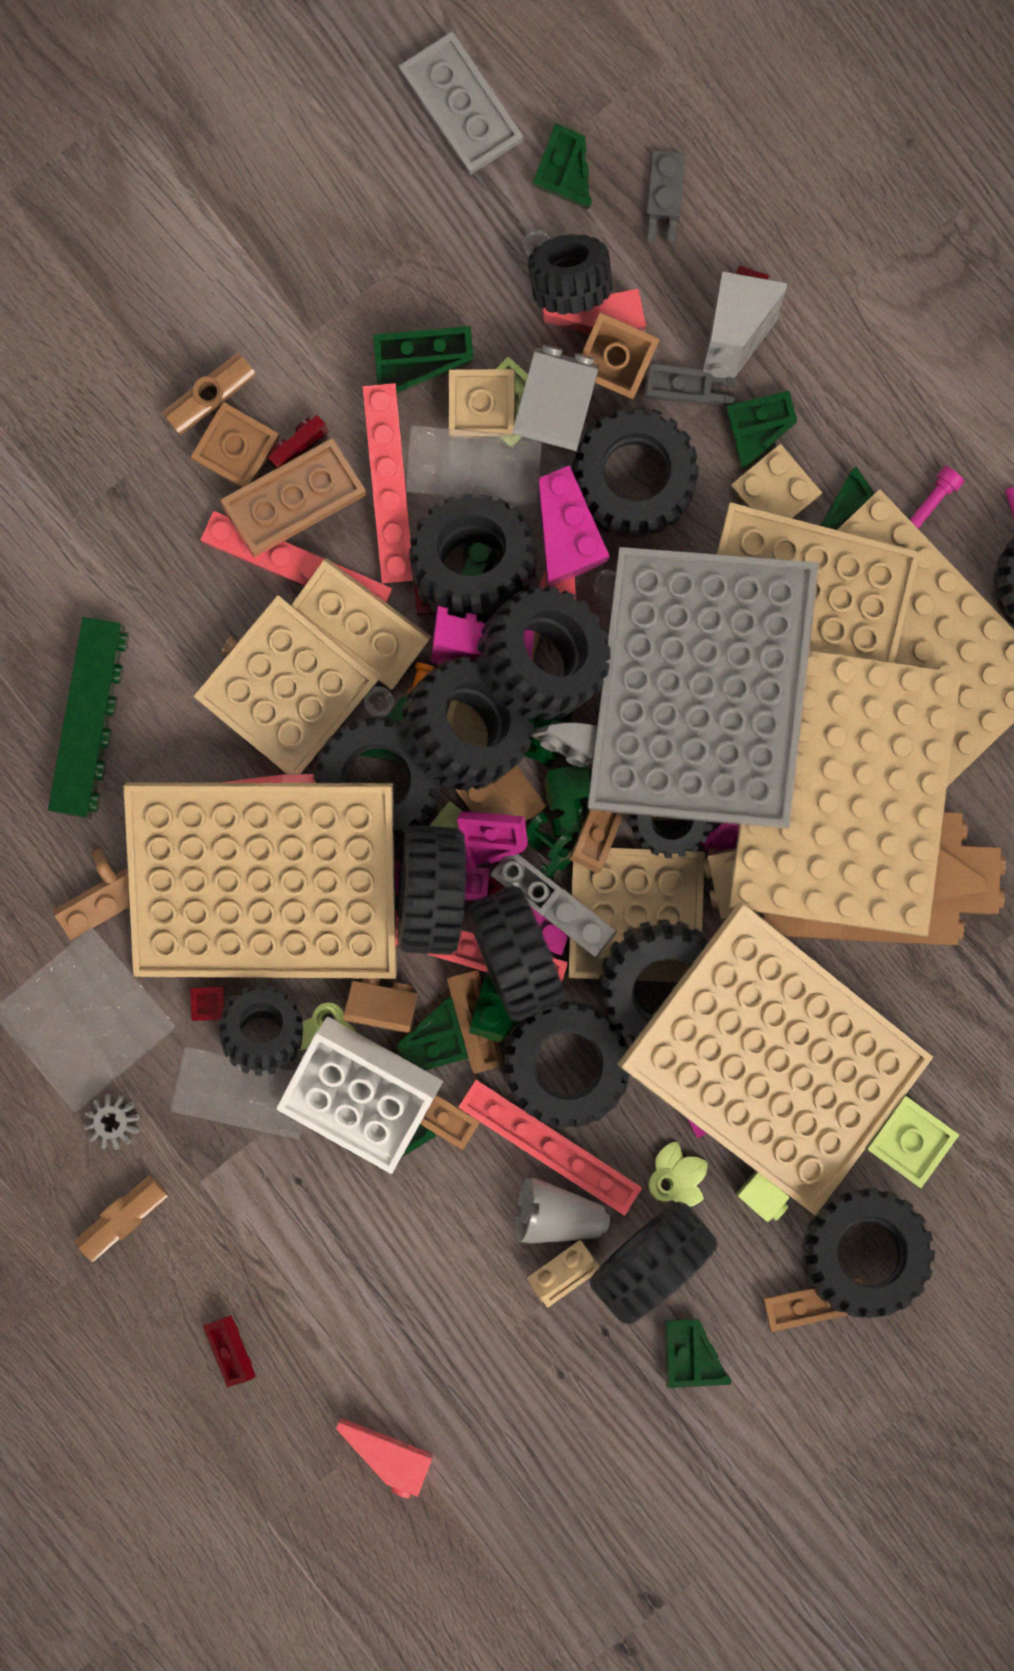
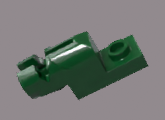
[544,756,591,837]

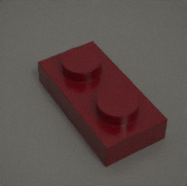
[268,415,329,469]
[203,1315,256,1388]

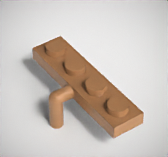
[53,848,130,940]

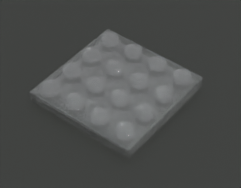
[0,927,177,1113]

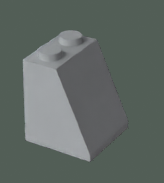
[703,272,787,378]
[512,345,600,451]

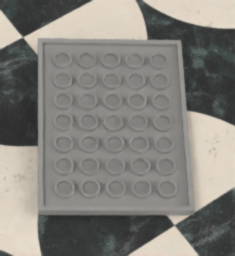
[588,547,819,829]

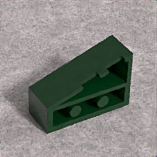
[373,326,474,395]

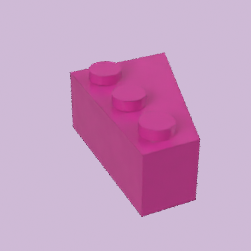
[538,466,609,587]
[431,606,534,666]

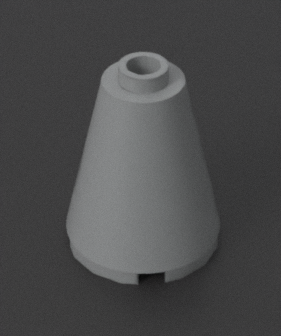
[515,1178,610,1244]

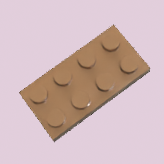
[220,438,366,558]

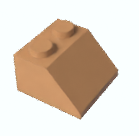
[581,312,660,399]
[455,766,547,823]
[343,978,418,1033]

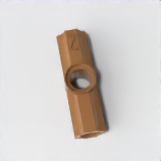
[162,352,256,436]
[74,1174,169,1262]

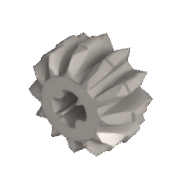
[84,1094,141,1150]

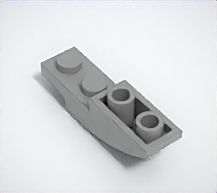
[532,723,598,767]
[491,854,617,958]

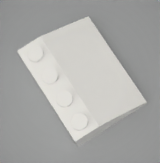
[277,1016,443,1174]

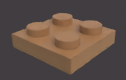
[190,402,280,488]

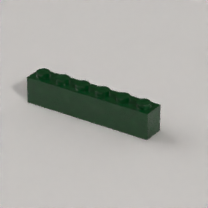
[48,617,129,819]

